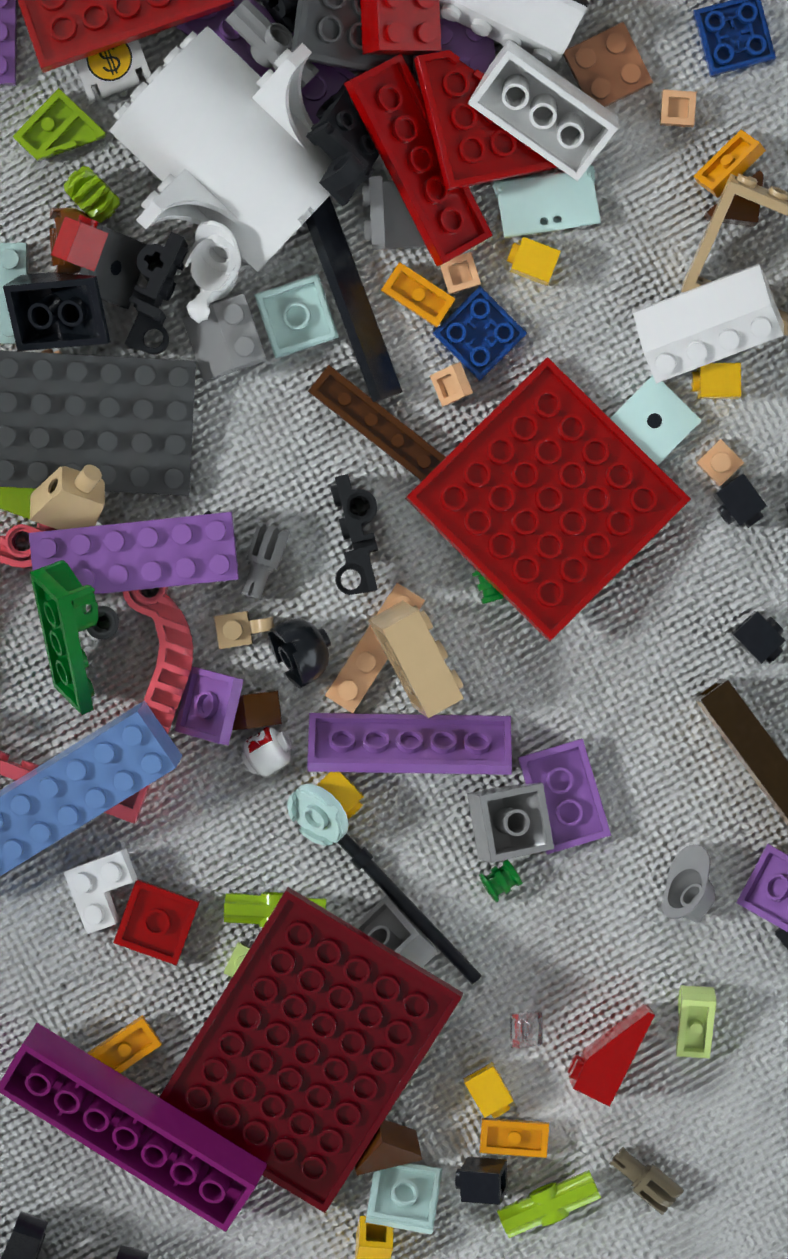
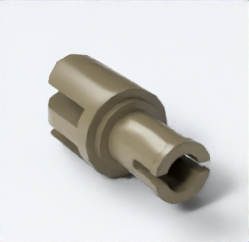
[609,1147,684,1215]

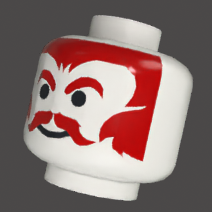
[241,727,293,777]

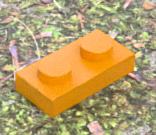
[693,130,766,198]
[381,262,456,328]
[87,1015,162,1073]
[479,1117,549,1158]

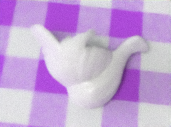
[183,220,241,323]

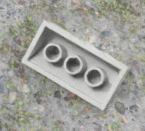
[440,0,587,69]
[468,39,618,181]
[633,263,784,383]

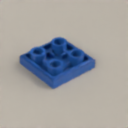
[693,0,776,77]
[432,286,527,382]

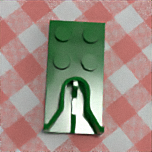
[30,560,98,715]

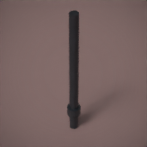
[337,834,482,985]

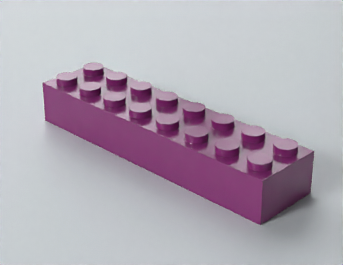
[0,1023,267,1232]

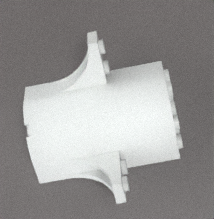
[109,26,333,272]

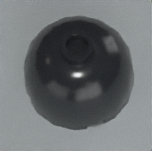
[268,619,331,688]

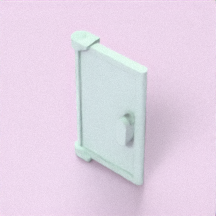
[493,165,601,238]

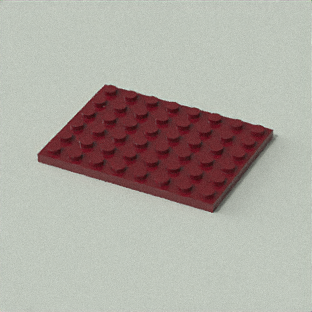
[159,887,463,1213]

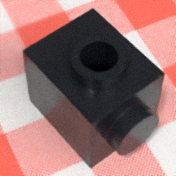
[713,473,767,528]
[730,611,786,664]
[455,1157,508,1205]

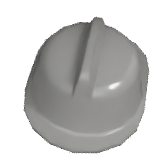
[661,844,716,923]

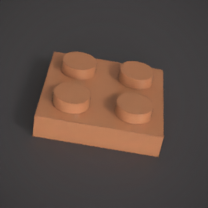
[563,22,653,107]

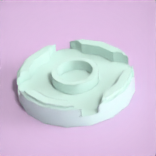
[287,784,349,846]

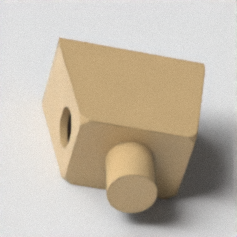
[30,464,105,530]

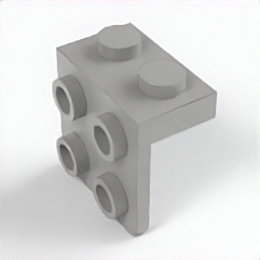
[362,176,426,250]

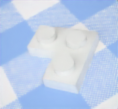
[63,849,138,934]

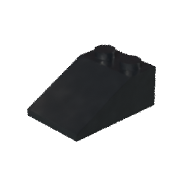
[3,272,111,351]

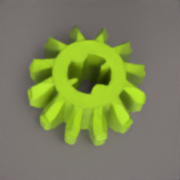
[64,166,120,223]

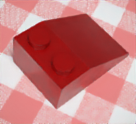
[567,1004,655,1107]

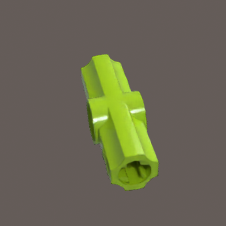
[224,892,327,927]
[497,1170,601,1238]

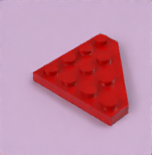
[414,50,558,191]

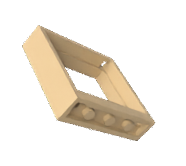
[681,174,788,336]

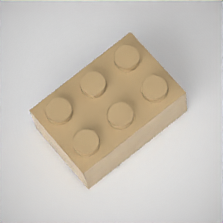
[368,601,464,719]

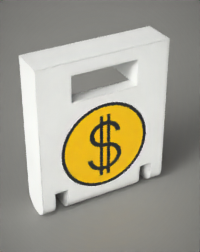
[75,39,151,102]

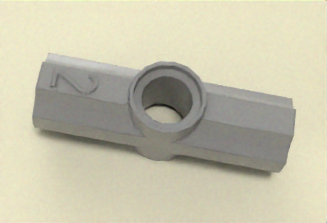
[225,0,319,89]

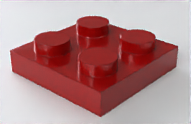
[113,879,200,966]

